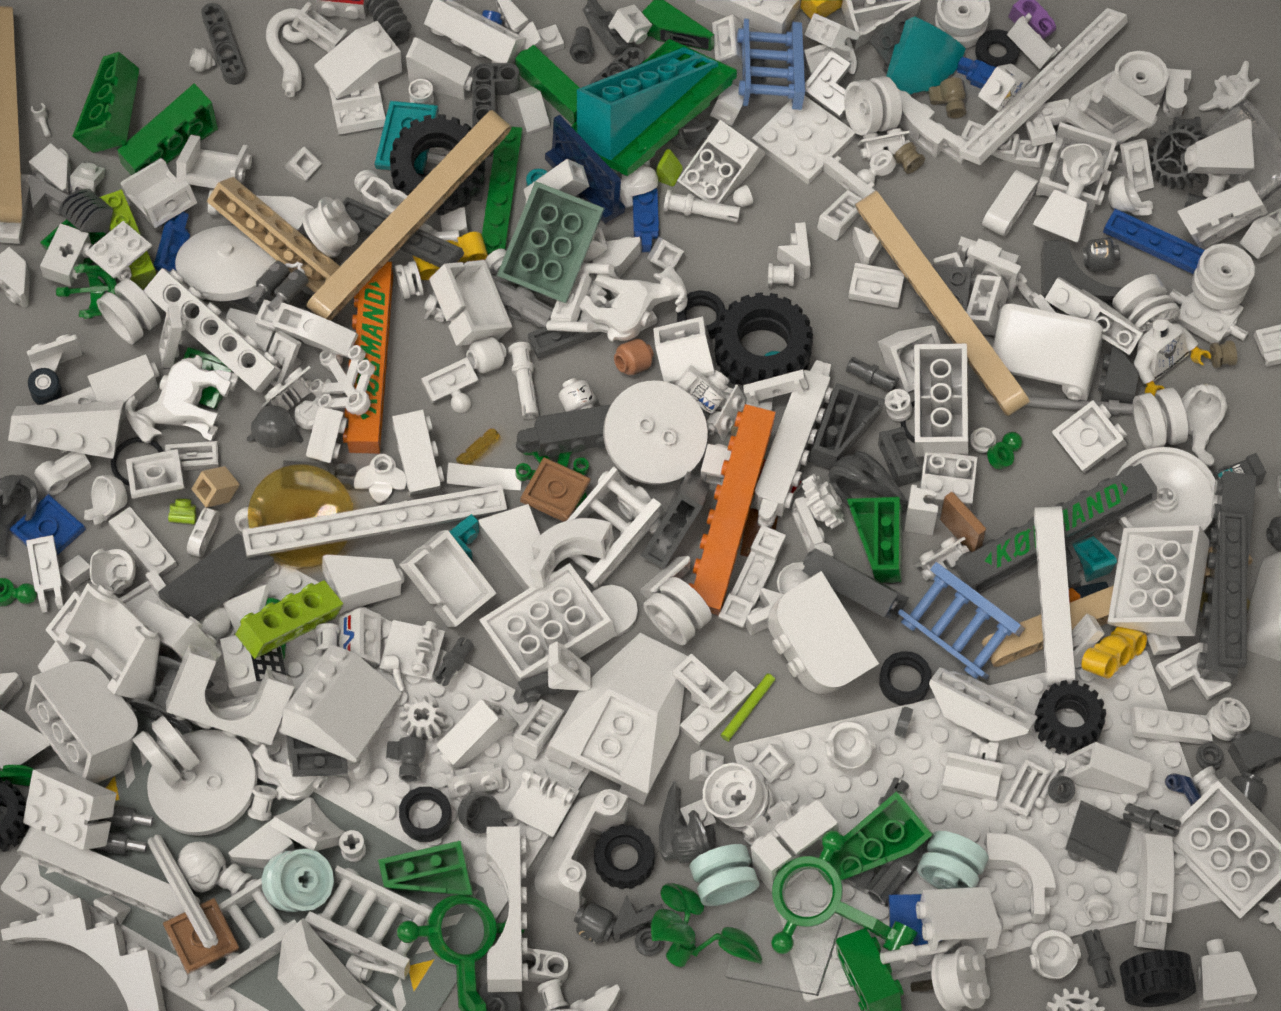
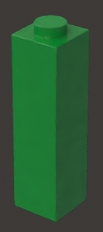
[515,45,580,125]

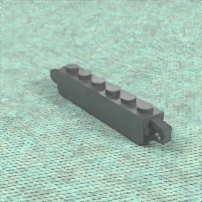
[516,404,709,457]

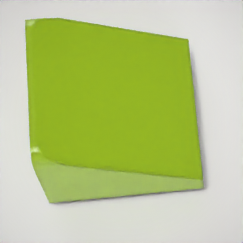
[657,149,683,187]

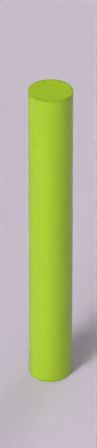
[720,673,775,742]

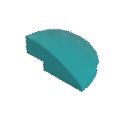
[886,16,966,95]

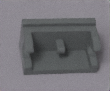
[878,427,922,487]

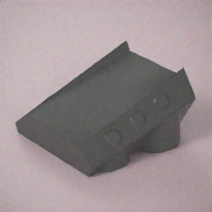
[1065,800,1132,873]

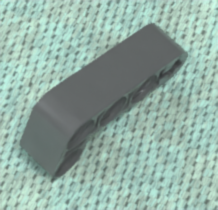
[472,63,520,157]

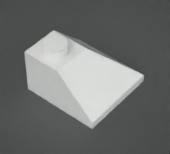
[878,325,941,393]

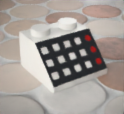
[220,635,287,697]

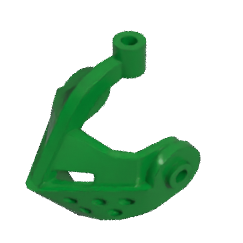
[56,263,116,319]

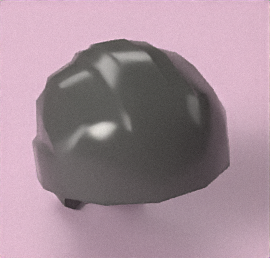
[671,117,713,150]
[457,791,513,834]

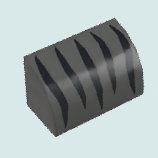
[58,189,113,232]

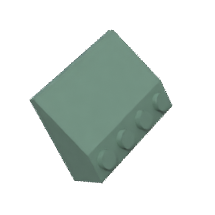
[497,181,605,303]

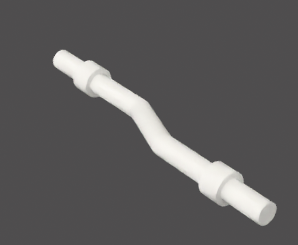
[880,911,1032,964]

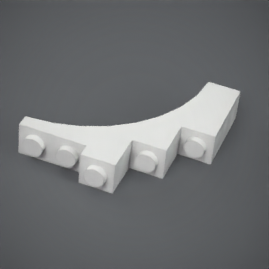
[1,895,166,1011]

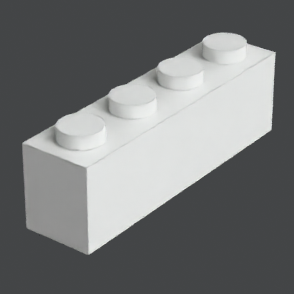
[424,0,526,65]

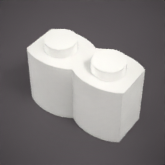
[361,177,407,216]

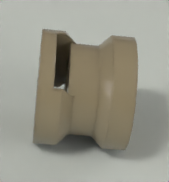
[894,142,925,174]
[1210,340,1237,368]

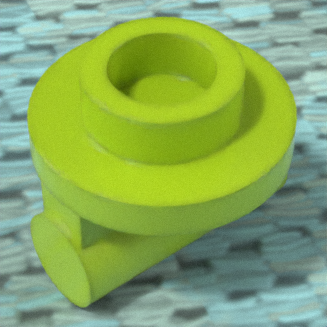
[168,499,196,524]

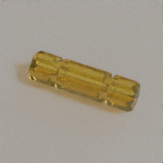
[456,428,501,465]

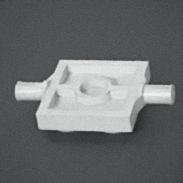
[1170,289,1249,344]

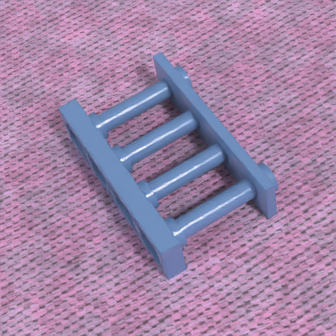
[737,18,805,110]
[898,562,1025,680]

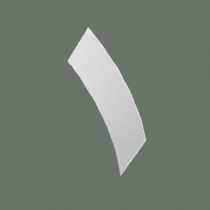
[447,463,523,490]

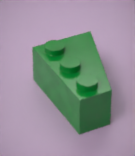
[847,497,902,583]

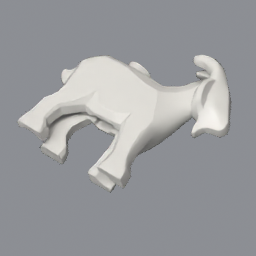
[578,267,688,342]
[125,355,239,444]
[252,721,371,801]

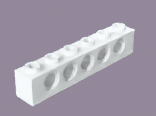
[143,268,281,393]

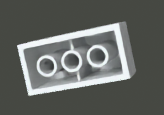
[914,344,969,457]
[768,571,879,694]
[25,661,138,784]

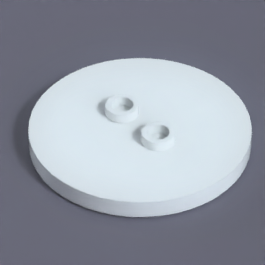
[603,380,708,485]
[147,729,257,836]

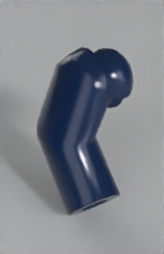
[1165,773,1201,806]

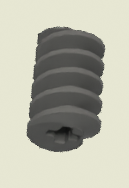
[366,0,411,45]

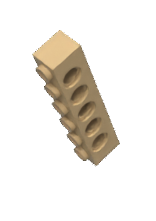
[206,177,340,293]

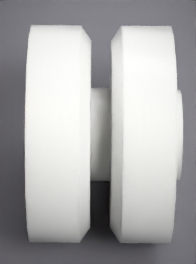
[934,0,990,48]
[1112,51,1168,114]
[844,76,902,136]
[1192,243,1255,310]
[97,278,161,345]
[1133,387,1188,449]
[644,576,712,646]
[132,716,200,786]

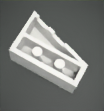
[1177,181,1268,250]

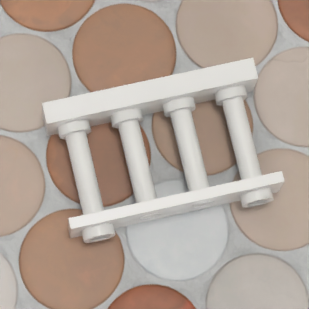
[567,466,665,590]
[305,866,432,980]
[168,878,297,999]

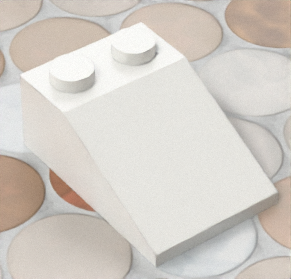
[314,21,402,99]

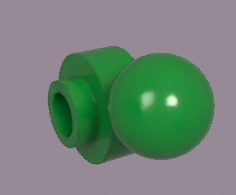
[987,432,1023,470]
[0,578,37,606]

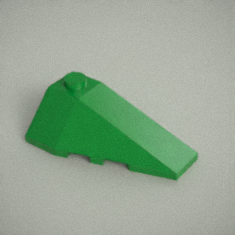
[818,791,933,885]

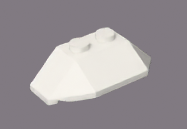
[929,667,1037,742]
[277,918,377,1011]

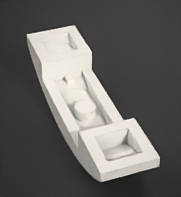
[718,525,786,628]

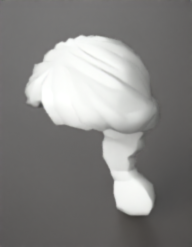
[1181,384,1228,467]

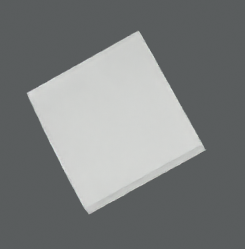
[329,82,386,135]
[212,308,276,366]

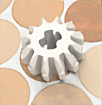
[399,695,446,742]

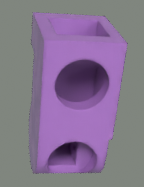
[1008,0,1056,40]

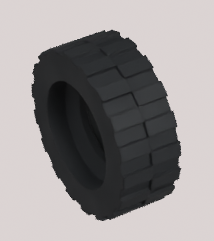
[594,824,655,890]

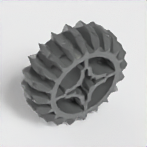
[1148,123,1209,190]

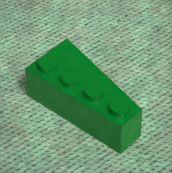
[72,52,140,153]
[117,83,218,176]

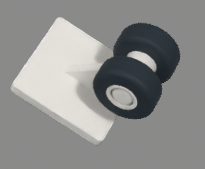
[27,334,82,405]

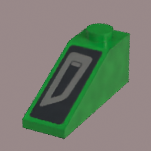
[641,0,714,51]

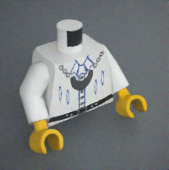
[1134,319,1211,397]

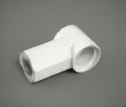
[34,452,91,495]

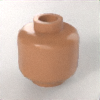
[614,339,653,376]

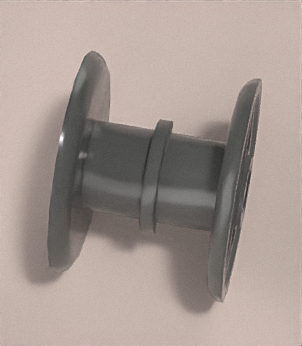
[129,655,214,732]

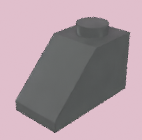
[1228,730,1281,774]

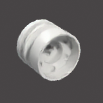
[1112,274,1181,336]
[702,763,774,832]

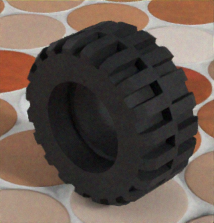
[390,114,486,215]
[714,292,813,390]

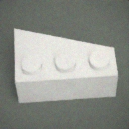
[841,0,921,50]
[392,410,444,496]

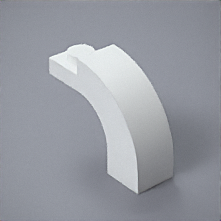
[529,518,614,588]
[984,833,1056,923]

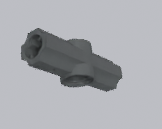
[865,837,931,905]

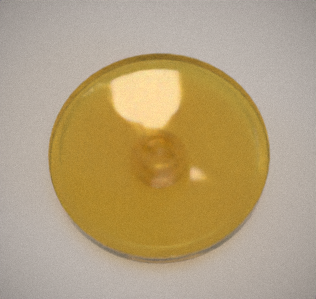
[247,465,353,569]

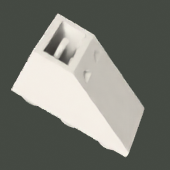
[677,120,766,203]

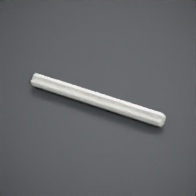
[148,834,218,948]

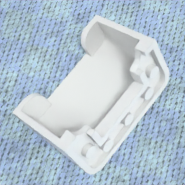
[992,304,1103,401]
[1247,551,1281,661]
[58,583,160,701]
[534,789,628,913]

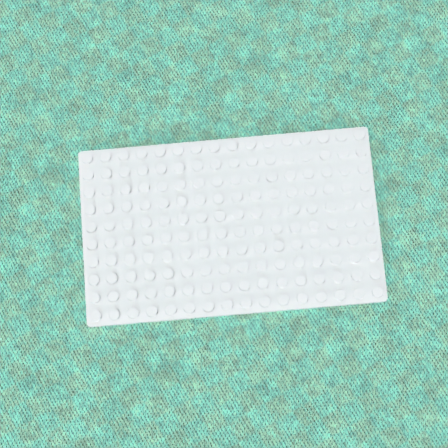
[733,650,1222,1002]

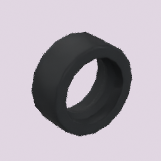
[677,290,725,339]
[879,651,931,705]
[399,786,452,842]

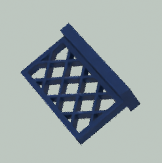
[545,115,625,224]

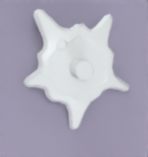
[1199,60,1260,112]

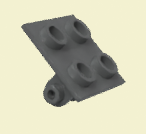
[868,11,908,74]
[916,265,972,314]

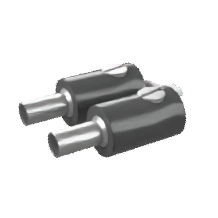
[248,260,309,312]
[88,805,154,855]

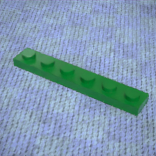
[482,127,523,255]

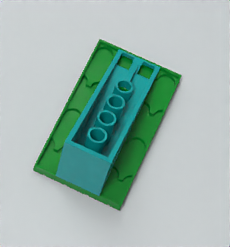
[571,39,737,177]

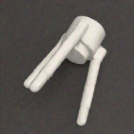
[345,955,398,1011]

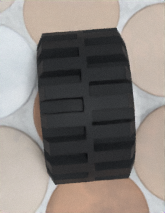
[1034,680,1106,755]
[0,778,29,852]
[1119,950,1196,1007]

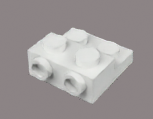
[964,239,1021,299]
[1052,400,1127,473]

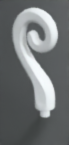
[266,8,308,97]

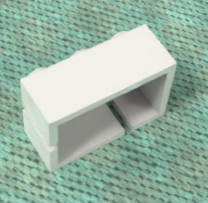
[429,260,512,346]
[399,530,496,627]
[135,599,222,662]
[23,767,117,850]
[751,800,839,892]

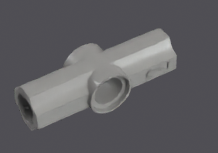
[492,276,553,328]

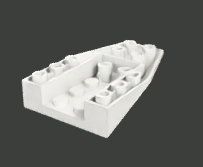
[545,633,688,805]

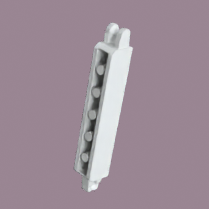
[754,360,833,528]

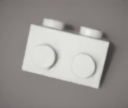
[306,407,347,463]

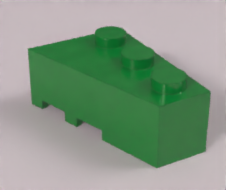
[378,841,474,897]
[835,928,904,1011]

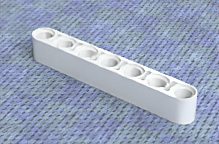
[1034,506,1075,687]
[17,826,201,920]

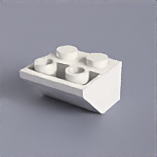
[653,316,715,384]
[920,453,977,514]

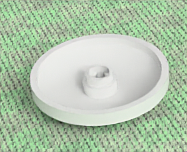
[175,225,277,301]
[1116,447,1218,533]

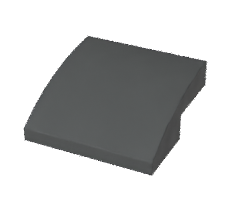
[286,735,348,777]

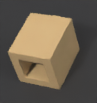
[192,466,240,508]

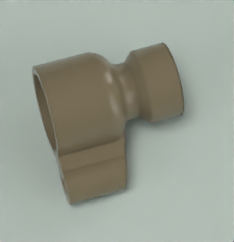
[929,77,966,119]

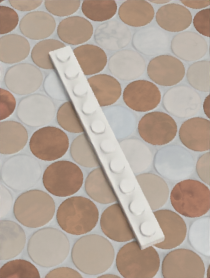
[959,8,1128,165]
[242,485,507,558]

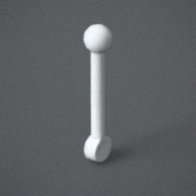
[1034,759,1066,808]

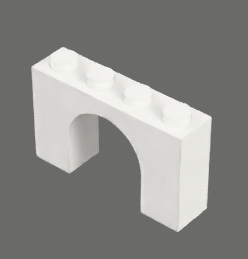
[523,159,608,263]
[165,644,294,745]

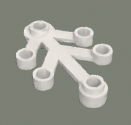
[309,345,375,415]

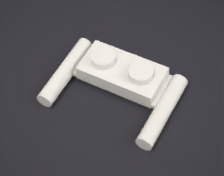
[546,263,614,332]

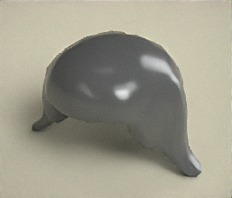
[246,406,303,448]

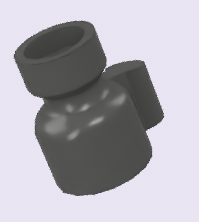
[386,737,426,781]

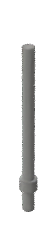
[984,393,1133,416]

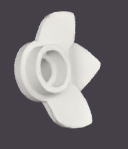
[354,454,406,504]

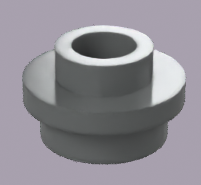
[1196,743,1224,769]
[1048,776,1075,803]
[635,928,663,956]

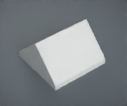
[126,449,186,499]

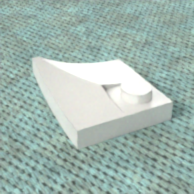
[271,796,344,851]

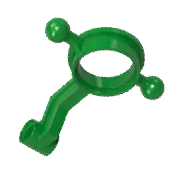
[771,830,918,954]
[397,894,525,1011]

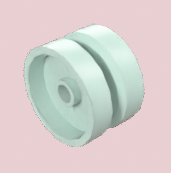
[917,831,989,889]
[689,844,760,906]
[261,849,334,912]

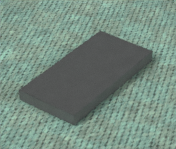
[158,533,275,621]

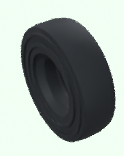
[975,29,1020,67]

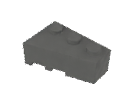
[809,383,885,469]

